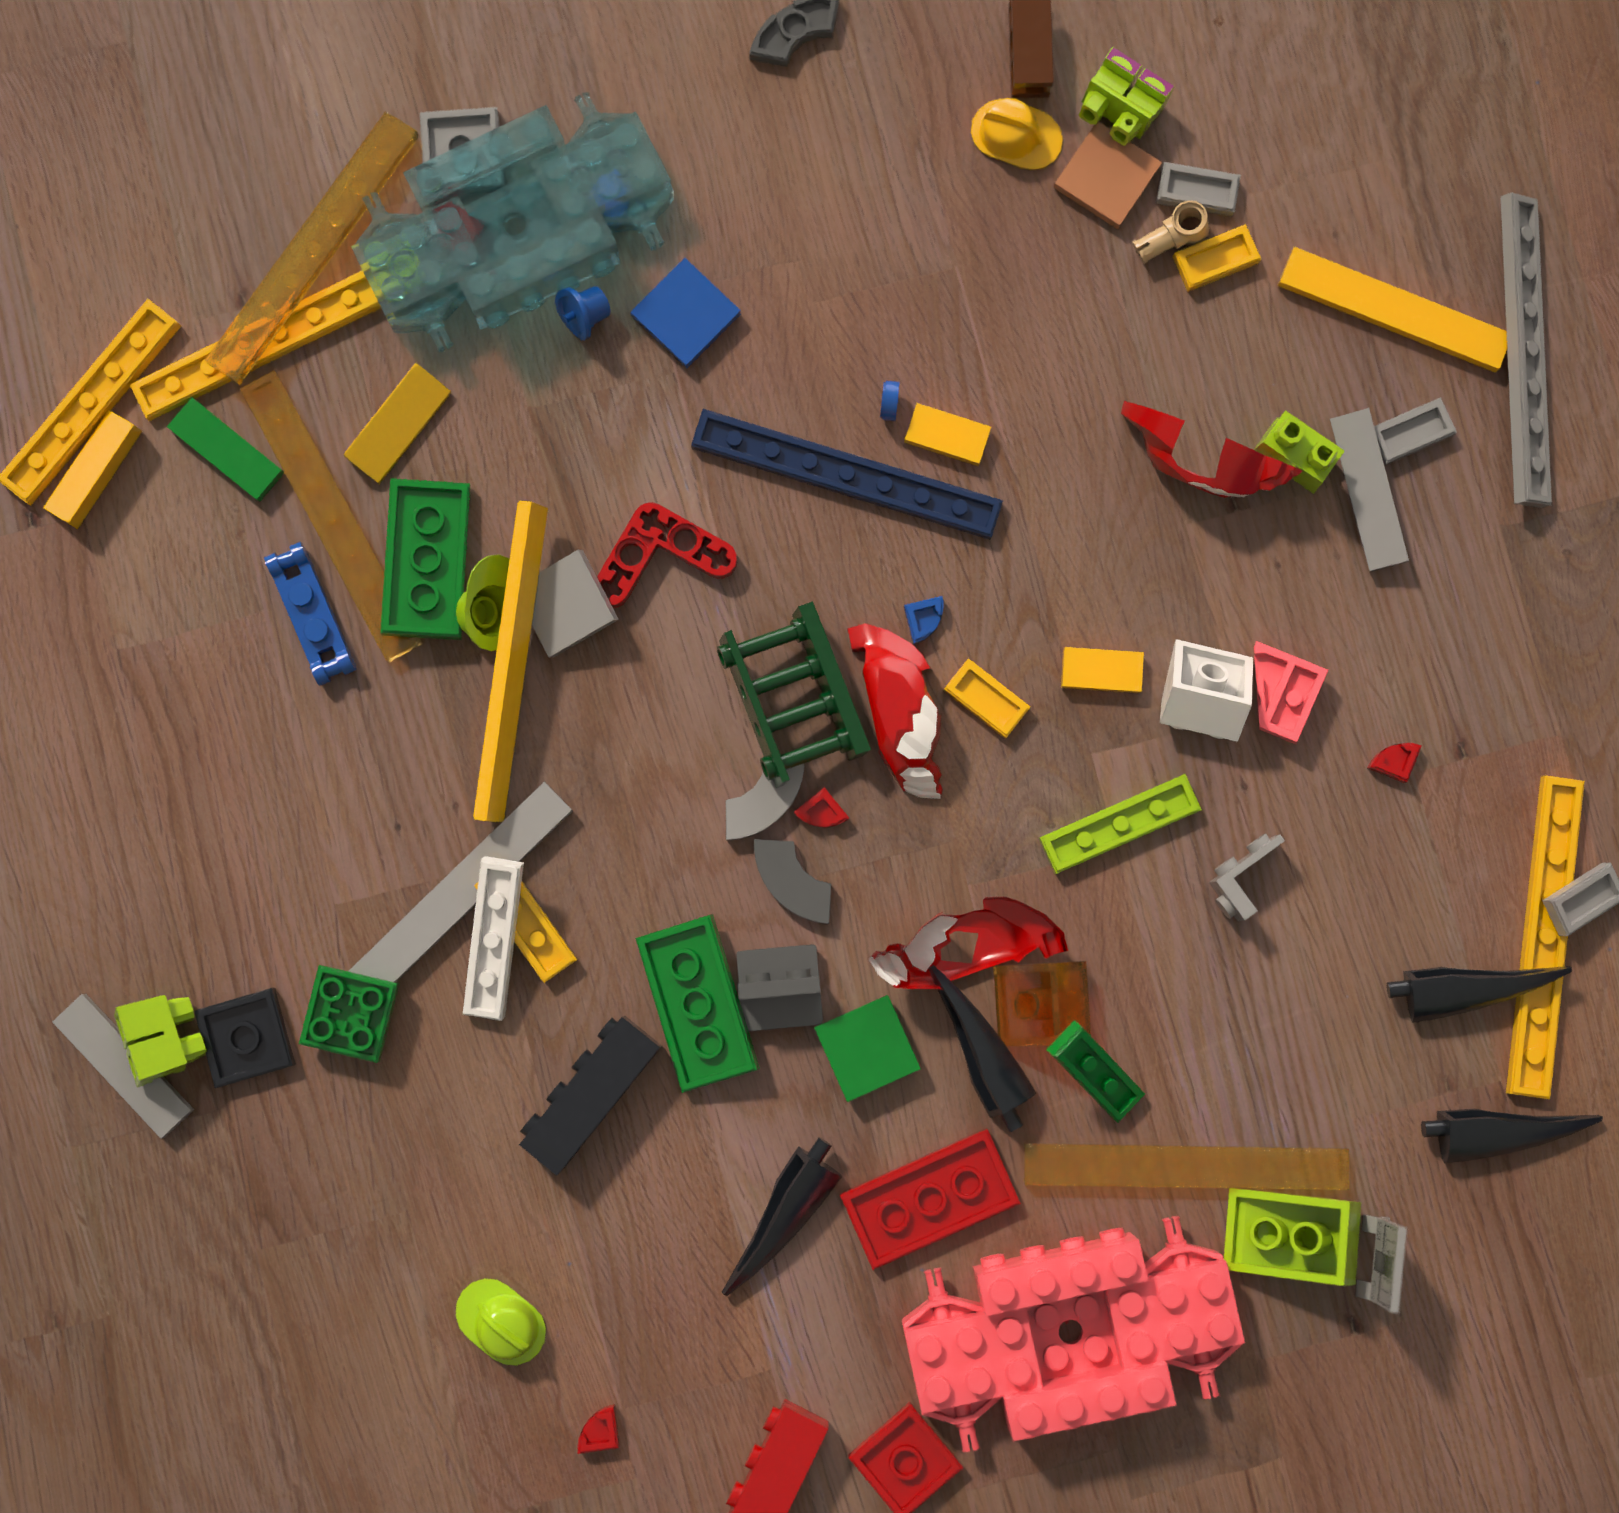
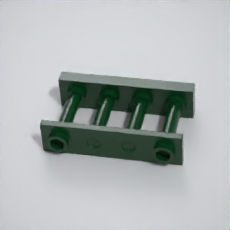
[717,601,871,788]

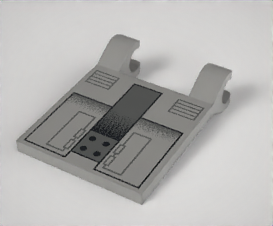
[1355,1214,1407,1313]

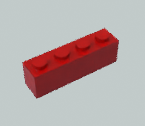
[726,1399,829,1513]

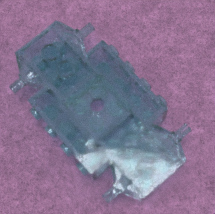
[351,92,674,352]

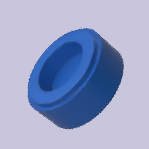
[880,380,900,421]

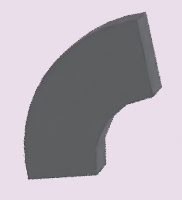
[749,0,840,67]
[754,839,831,924]

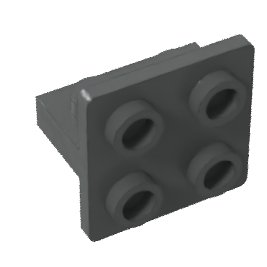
[736,944,823,1031]

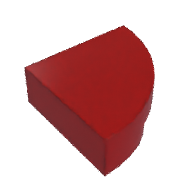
[1367,743,1422,783]
[794,787,849,828]
[578,1404,620,1454]

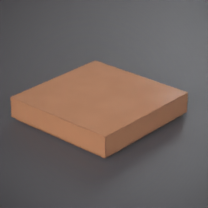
[1053,122,1162,229]

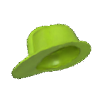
[456,554,510,651]
[456,1279,546,1365]

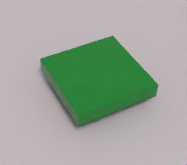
[299,965,400,1063]
[814,995,921,1102]

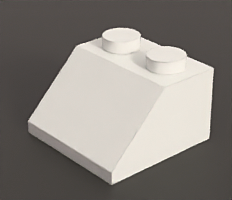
[1160,639,1253,742]

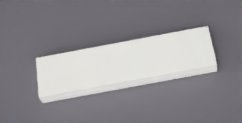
[463,856,524,1021]

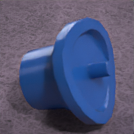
[555,286,611,341]

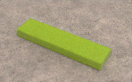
[1039,774,1202,874]

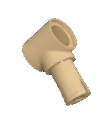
[1132,200,1209,264]

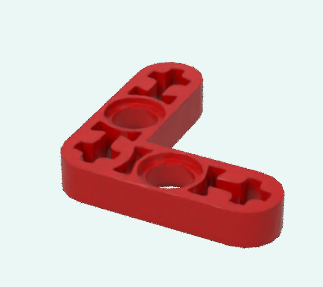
[597,502,737,608]

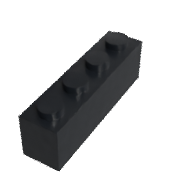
[519,1016,662,1176]

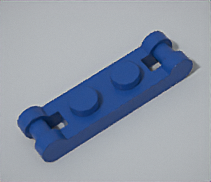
[264,542,357,686]

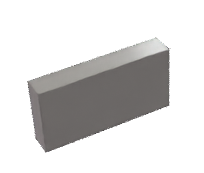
[1156,162,1241,217]
[1374,397,1457,466]
[1542,862,1619,936]

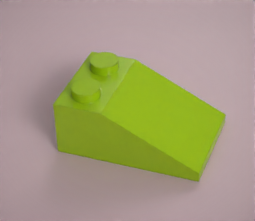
[1224,1188,1361,1286]

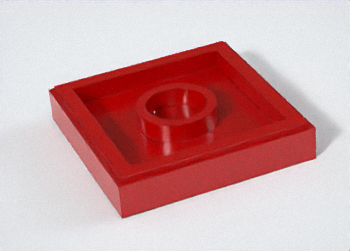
[848,1402,964,1513]

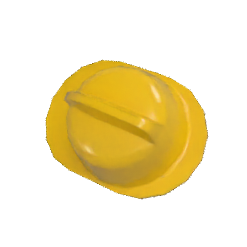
[971,98,1063,170]

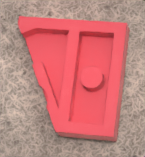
[1254,641,1328,745]

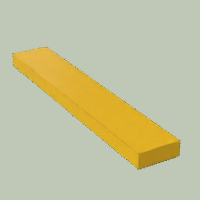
[1278,247,1507,372]
[0,299,181,506]

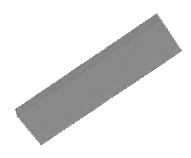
[1330,408,1409,572]
[52,994,194,1139]

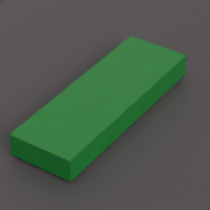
[167,397,285,502]
[1046,1020,1145,1123]

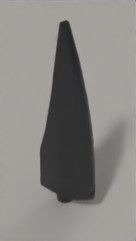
[928,965,1036,1132]
[1387,966,1572,1023]
[1421,1109,1603,1163]
[722,1137,842,1296]

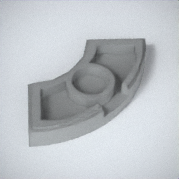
[726,763,805,840]

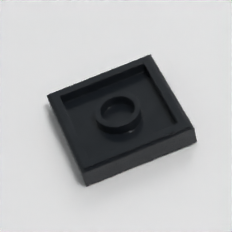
[194,988,296,1088]

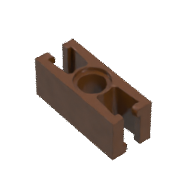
[1008,0,1054,98]

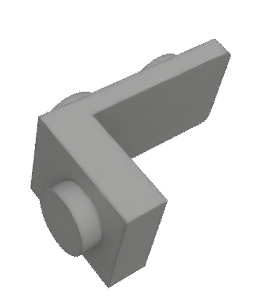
[1209,833,1285,921]

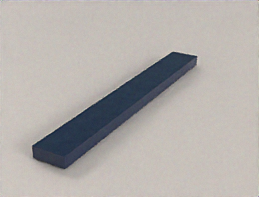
[691,409,1003,540]

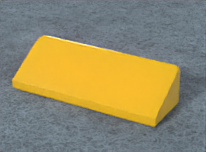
[344,363,451,484]
[43,410,142,529]

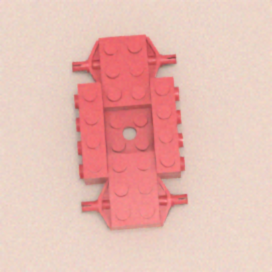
[901,1216,1245,1452]

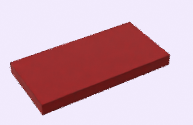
[840,1128,1021,1270]

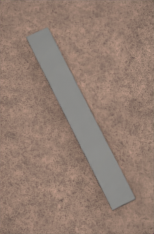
[1501,192,1552,508]
[349,782,573,982]

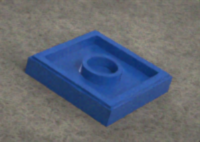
[630,258,741,369]

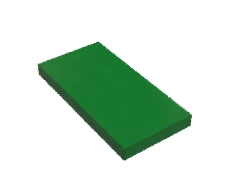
[380,478,470,640]
[636,914,760,1093]

